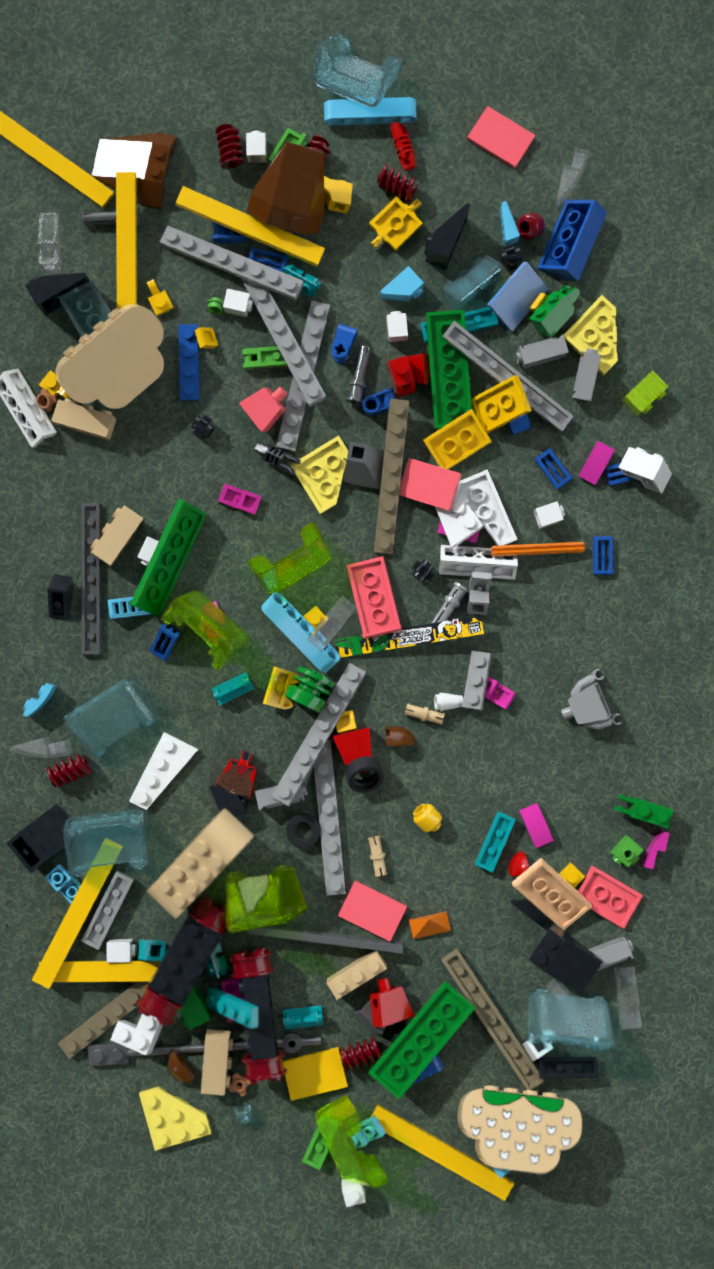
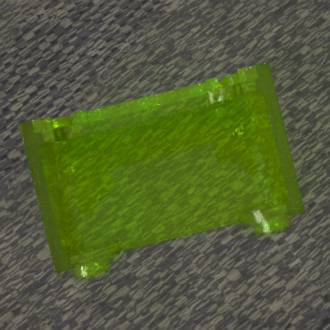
[247,521,331,595]
[161,590,248,671]
[225,865,308,933]
[315,1094,389,1188]

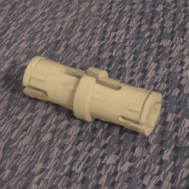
[405,703,445,725]
[368,836,387,876]

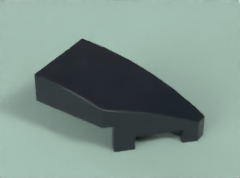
[511,898,548,926]

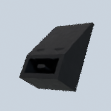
[6,804,81,873]

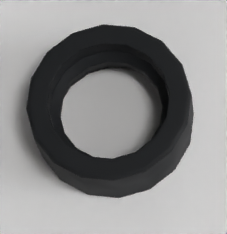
[345,757,384,793]

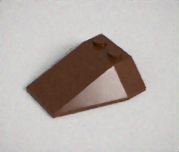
[92,133,177,209]
[246,141,324,234]

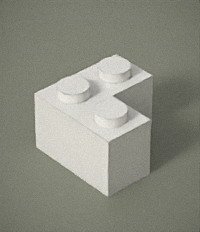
[619,447,672,494]
[111,1014,163,1055]

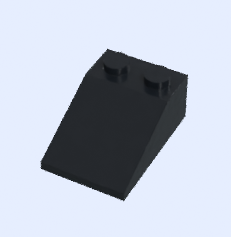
[424,203,470,269]
[25,273,94,316]
[529,925,604,993]

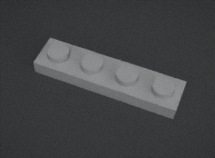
[81,870,134,950]

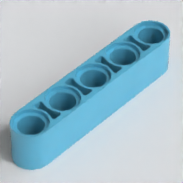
[324,97,417,125]
[261,592,340,673]

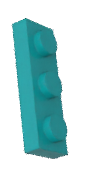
[474,811,516,873]

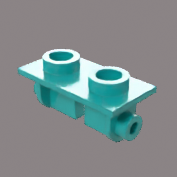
[282,264,321,297]
[212,672,254,706]
[206,941,228,978]
[283,1005,324,1030]

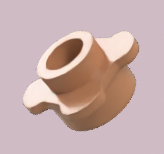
[36,389,56,412]
[229,1073,250,1096]

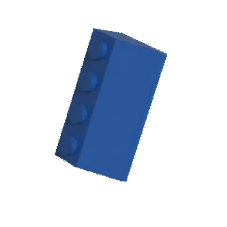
[537,200,607,281]

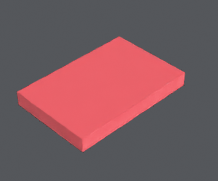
[467,106,535,169]
[399,458,462,511]
[577,866,643,929]
[338,880,407,941]

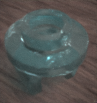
[234,1102,255,1124]

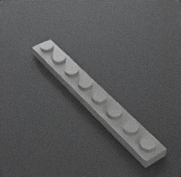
[160,226,304,300]
[241,278,326,407]
[276,301,330,452]
[442,321,574,432]
[272,663,367,807]
[314,739,346,896]

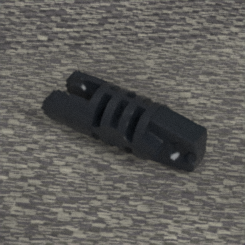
[254,443,301,475]

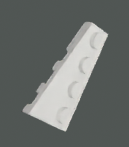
[457,470,517,546]
[435,491,483,549]
[129,732,199,810]

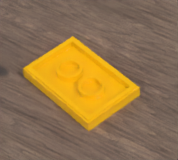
[471,375,532,434]
[423,409,492,469]
[283,1047,348,1101]

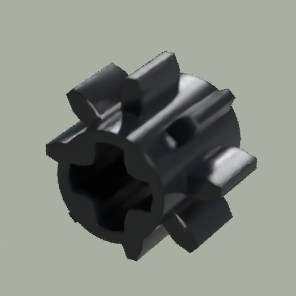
[500,244,523,270]
[191,415,215,439]
[412,559,435,583]

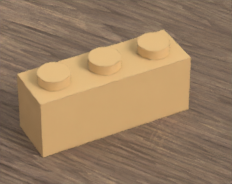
[52,398,116,441]
[90,505,143,567]
[327,950,387,1000]
[201,1029,234,1095]

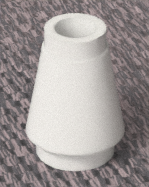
[434,692,463,711]

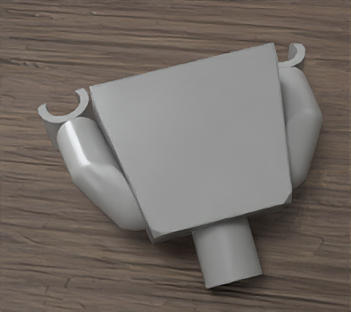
[561,669,622,730]

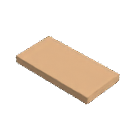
[512,858,592,930]

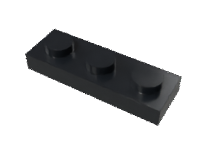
[537,1057,598,1079]

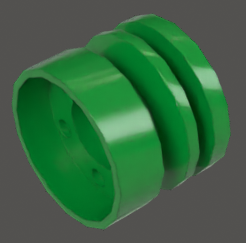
[284,666,335,713]

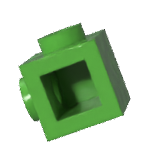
[611,835,643,867]

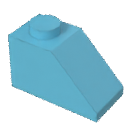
[380,266,424,301]

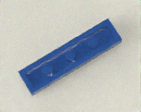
[179,324,200,401]

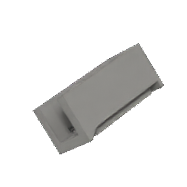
[515,334,569,369]
[572,348,601,401]
[255,784,308,810]
[589,936,634,971]

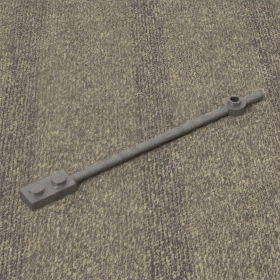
[88,1032,321,1066]

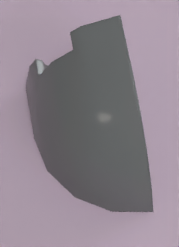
[353,999,386,1035]

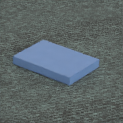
[487,262,548,332]

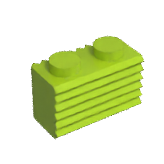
[622,370,668,416]

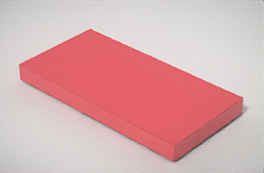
[346,556,402,639]

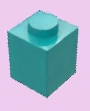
[138,939,166,961]

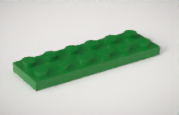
[426,310,472,429]
[130,499,207,617]
[369,981,476,1099]

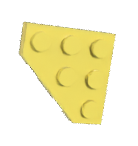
[564,295,618,376]
[290,436,348,515]
[139,1086,212,1151]

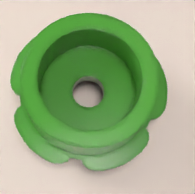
[207,297,224,314]

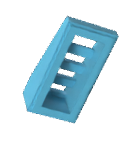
[500,201,520,246]
[108,597,150,619]

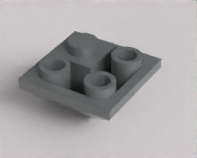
[343,441,384,490]

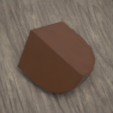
[385,726,416,746]
[166,1048,195,1084]

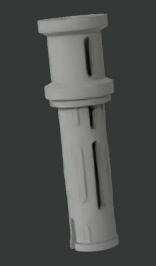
[432,582,469,623]

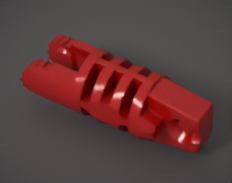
[390,121,417,172]

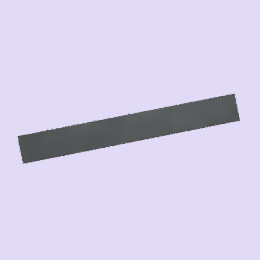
[81,503,102,655]
[248,923,403,953]

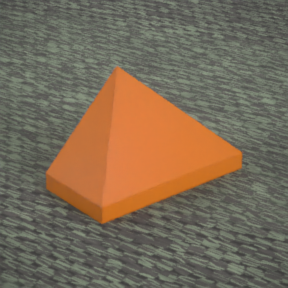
[409,911,451,939]

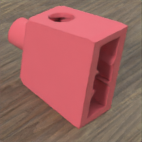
[239,386,288,432]

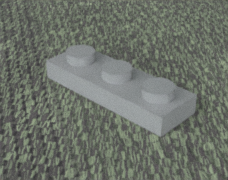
[462,651,492,711]

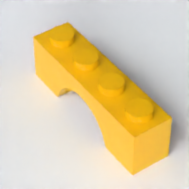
[324,176,353,214]

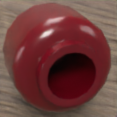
[517,213,545,239]

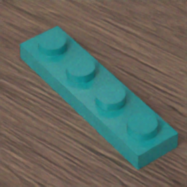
[420,307,499,343]
[206,987,258,1029]

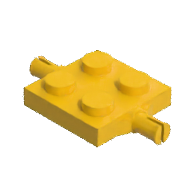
[369,197,423,251]

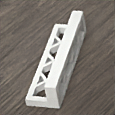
[0,369,57,448]
[439,545,518,580]

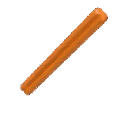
[491,542,585,557]

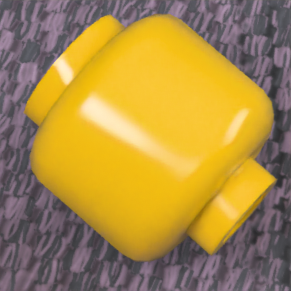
[413,804,442,833]

